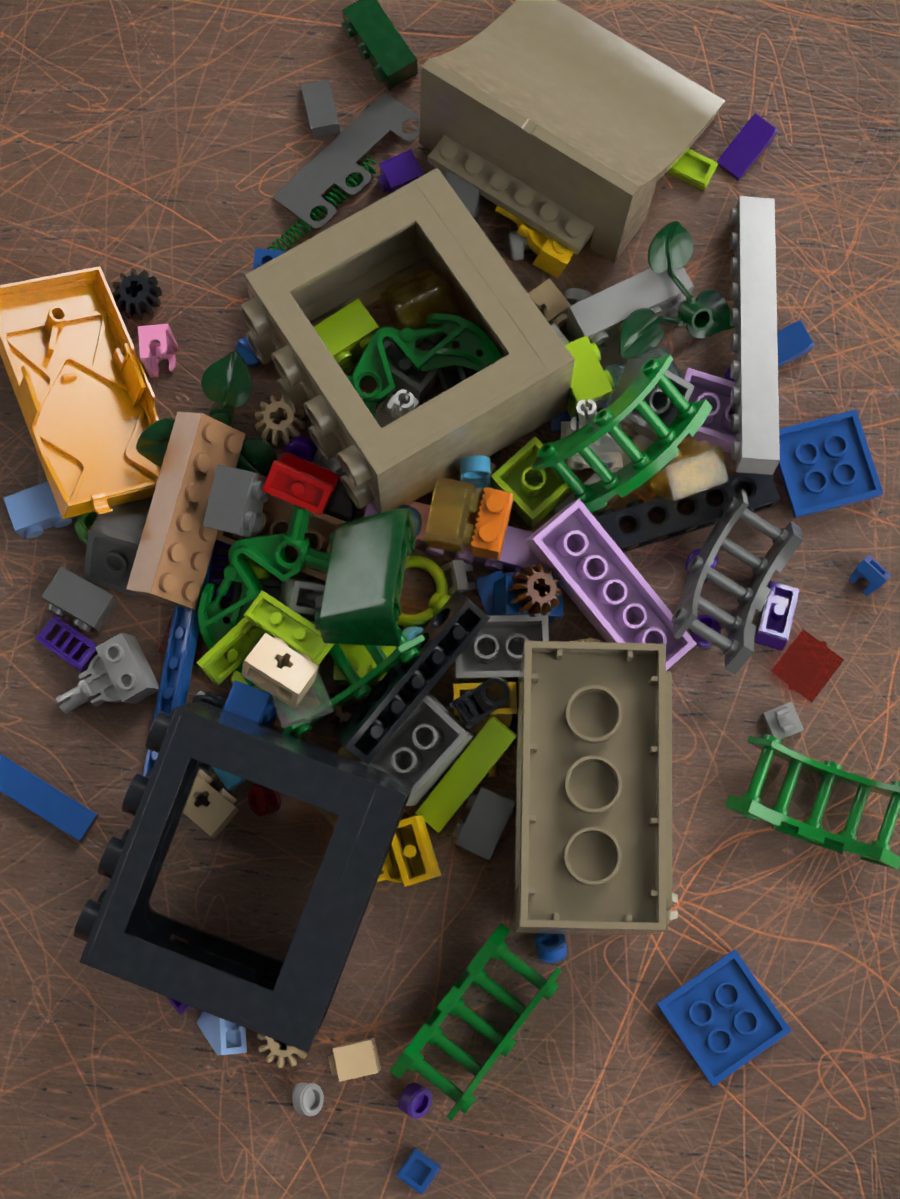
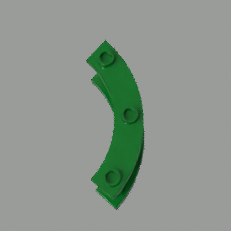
[531,355,713,513]
[243,625,425,738]
[725,734,900,870]
[389,923,562,1121]

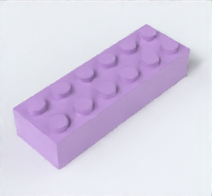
[524,499,697,671]

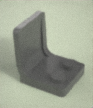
[83,498,152,596]

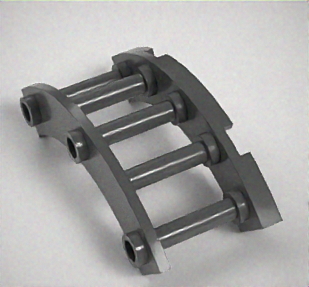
[671,489,804,674]

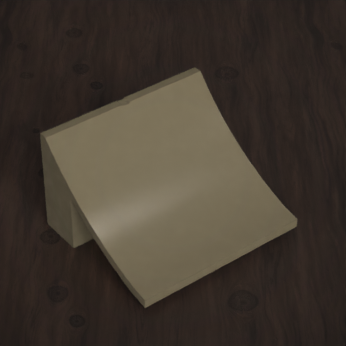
[419,0,725,264]

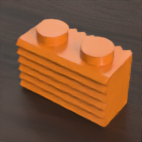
[470,487,514,561]

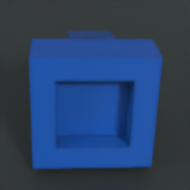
[849,555,891,596]

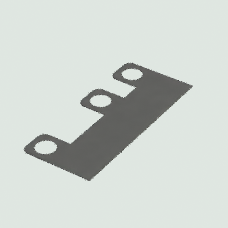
[273,92,420,228]

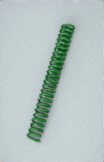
[268,158,376,252]

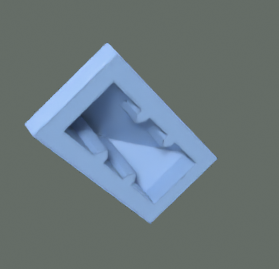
[197,1011,247,1055]

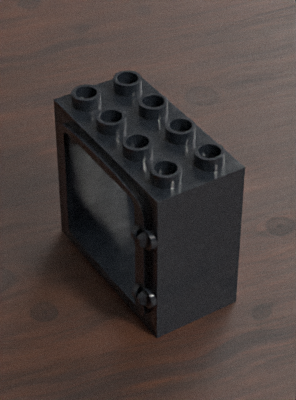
[74,701,414,1052]

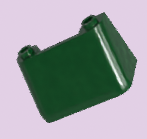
[315,509,416,647]

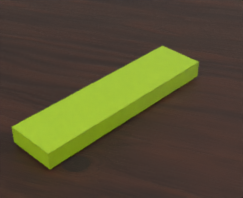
[415,716,517,833]

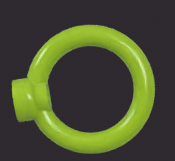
[398,555,451,627]

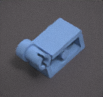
[3,481,79,539]

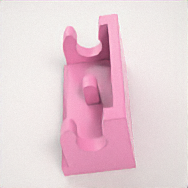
[138,324,178,378]

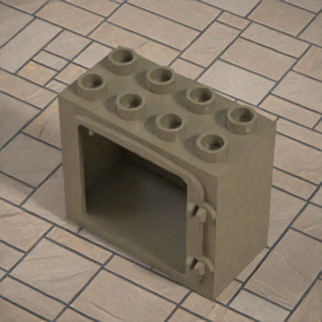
[239,167,575,513]
[514,641,678,936]

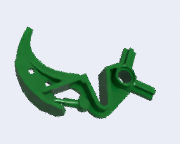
[346,313,501,418]
[198,505,331,673]

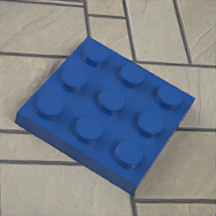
[777,409,884,519]
[656,949,792,1086]

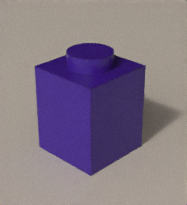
[377,149,424,194]

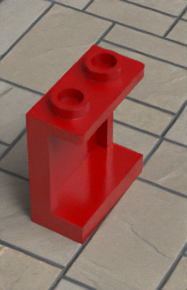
[262,451,340,516]

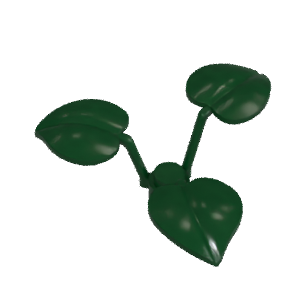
[619,221,734,358]
[136,350,277,477]

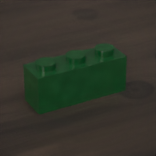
[341,0,418,90]

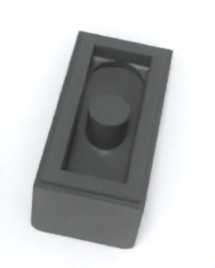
[301,79,340,139]

